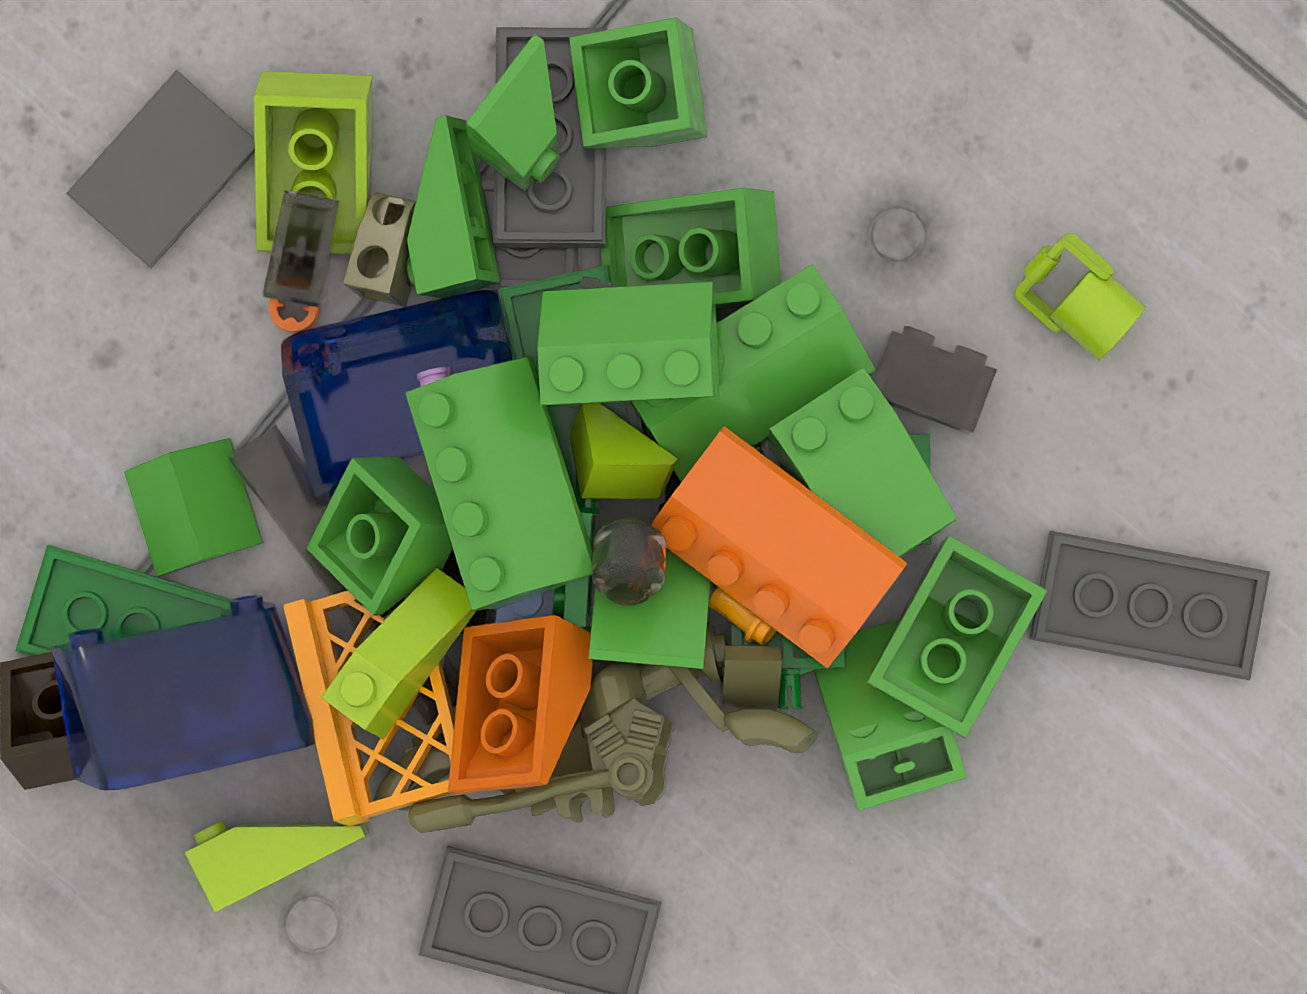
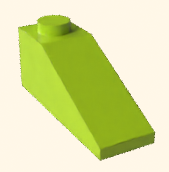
[321,568,477,739]
[184,820,369,912]

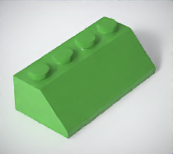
[630,264,876,482]
[405,357,599,610]

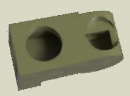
[343,193,416,307]

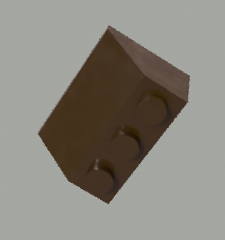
[0,629,185,790]

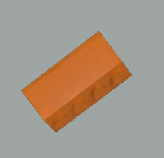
[645,426,907,669]

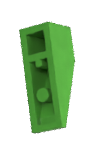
[406,115,500,298]

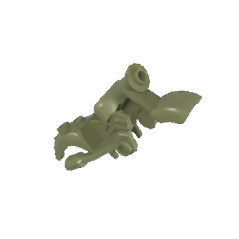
[373,621,818,833]

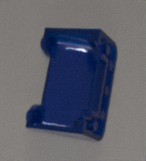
[281,290,513,497]
[51,595,315,791]

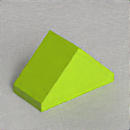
[569,403,677,499]

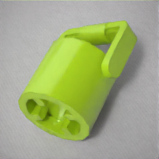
[1015,233,1147,361]

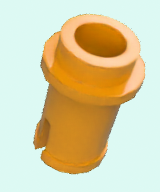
[708,587,777,646]

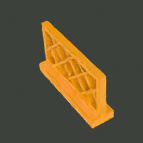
[283,589,455,827]

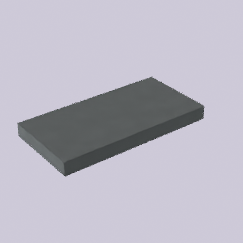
[493,27,607,248]
[1030,531,1270,680]
[418,846,662,994]

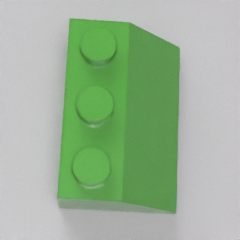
[537,282,720,405]

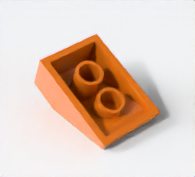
[448,615,593,794]

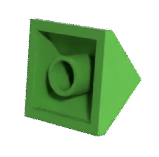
[124,438,264,577]

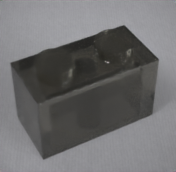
[872,326,997,435]

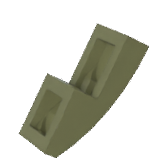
[719,646,782,714]

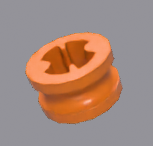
[269,282,321,334]

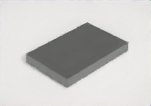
[66,70,255,269]

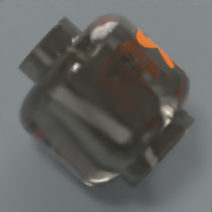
[591,517,667,605]

